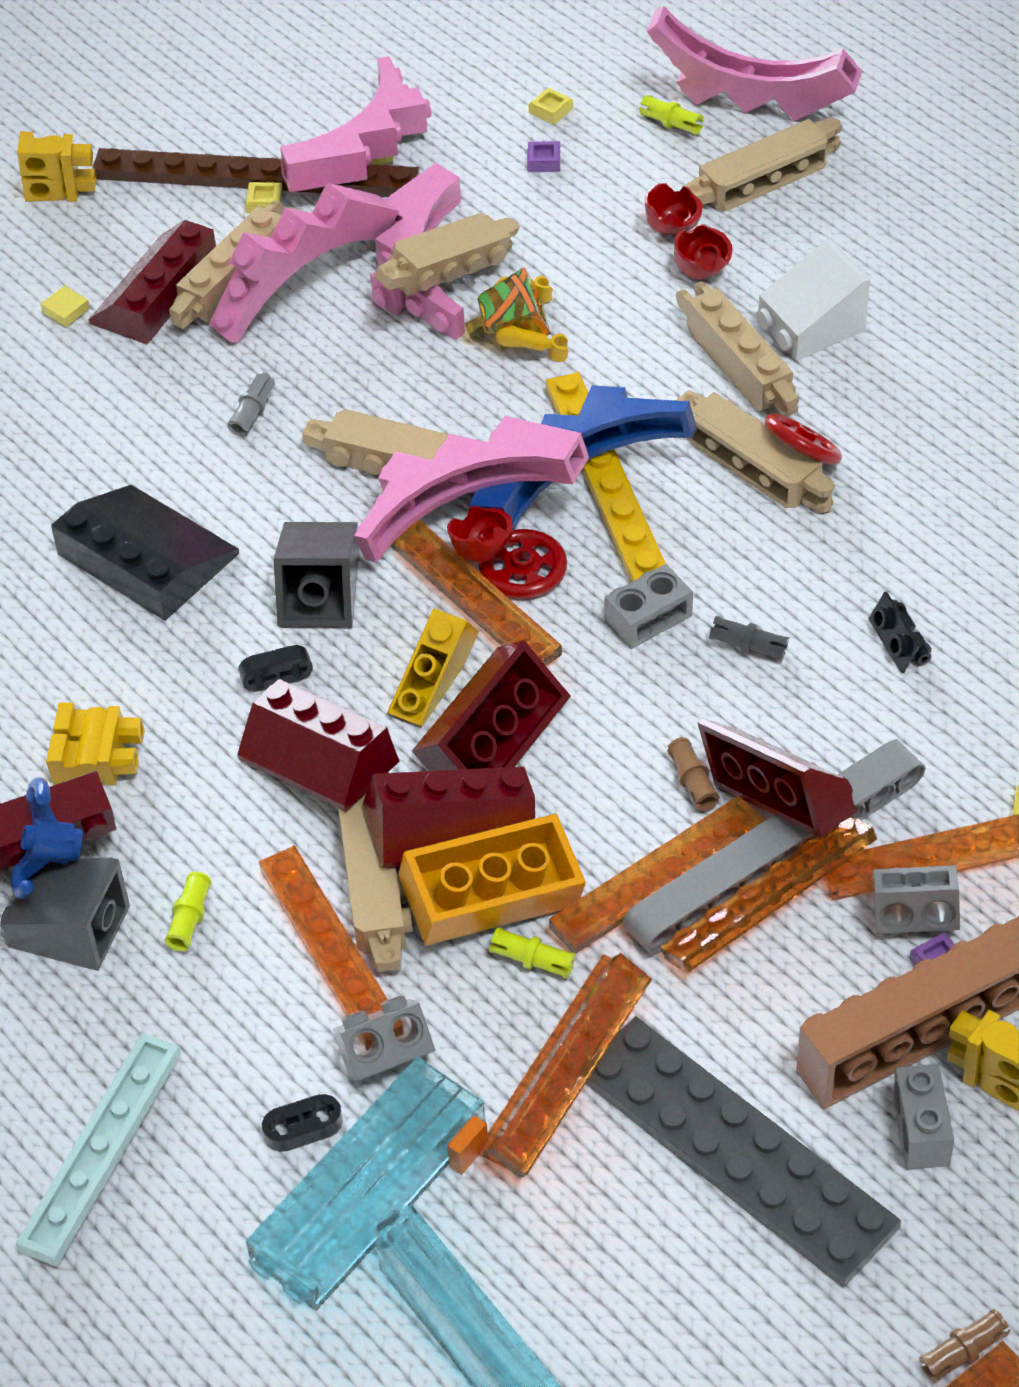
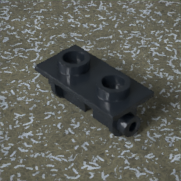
[868,592,932,673]

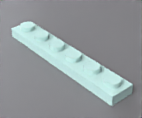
[15,1032,181,1267]

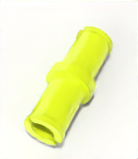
[639,95,705,135]
[164,871,212,951]
[489,927,576,979]

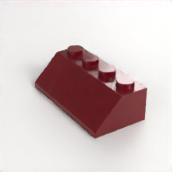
[89,220,216,345]
[412,640,571,771]
[237,679,400,811]
[697,718,856,838]
[362,766,535,868]
[0,770,117,870]

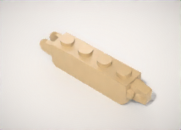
[682,117,842,212]
[169,200,298,329]
[375,213,520,296]
[675,281,799,417]
[676,390,835,514]
[302,409,449,475]
[338,793,413,972]

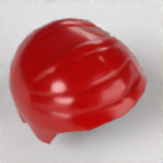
[644,183,703,235]
[674,224,733,280]
[447,506,513,564]

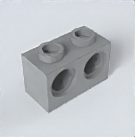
[605,564,693,649]
[873,865,960,935]
[333,996,436,1081]
[892,1064,954,1170]

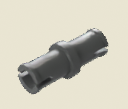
[709,615,790,661]

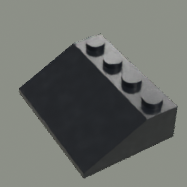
[51,484,240,621]

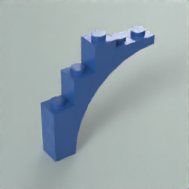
[470,385,697,531]

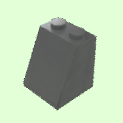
[273,522,359,627]
[1,858,130,971]

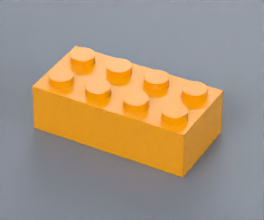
[398,813,586,946]

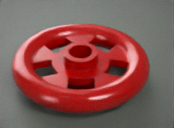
[764,413,842,465]
[479,529,567,599]

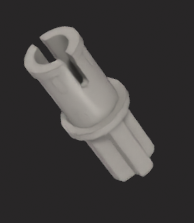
[227,372,275,436]

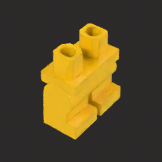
[17,131,97,202]
[46,702,145,785]
[947,1010,1019,1111]

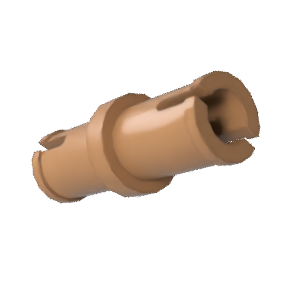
[667,737,720,811]
[918,1309,1011,1383]

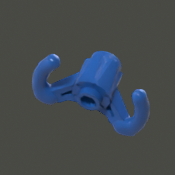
[10,777,82,899]

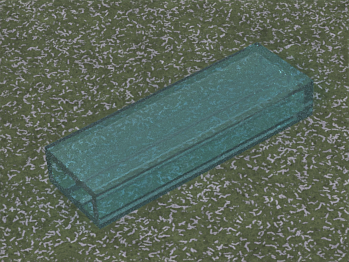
[245,1056,486,1311]
[373,1202,561,1387]

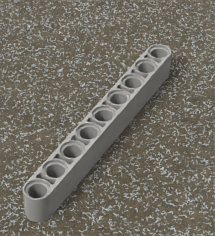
[622,739,926,955]

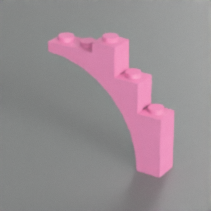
[646,6,863,121]
[280,56,431,192]
[370,163,465,341]
[208,183,399,343]
[354,416,589,563]

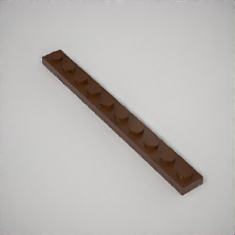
[92,148,420,197]

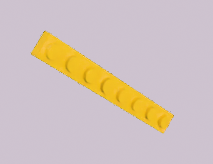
[546,372,666,582]

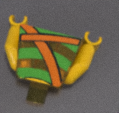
[465,267,569,362]

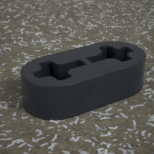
[238,645,313,692]
[261,1094,343,1152]

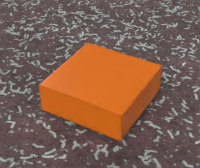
[447,1116,488,1176]

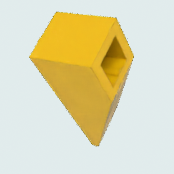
[387,608,479,727]

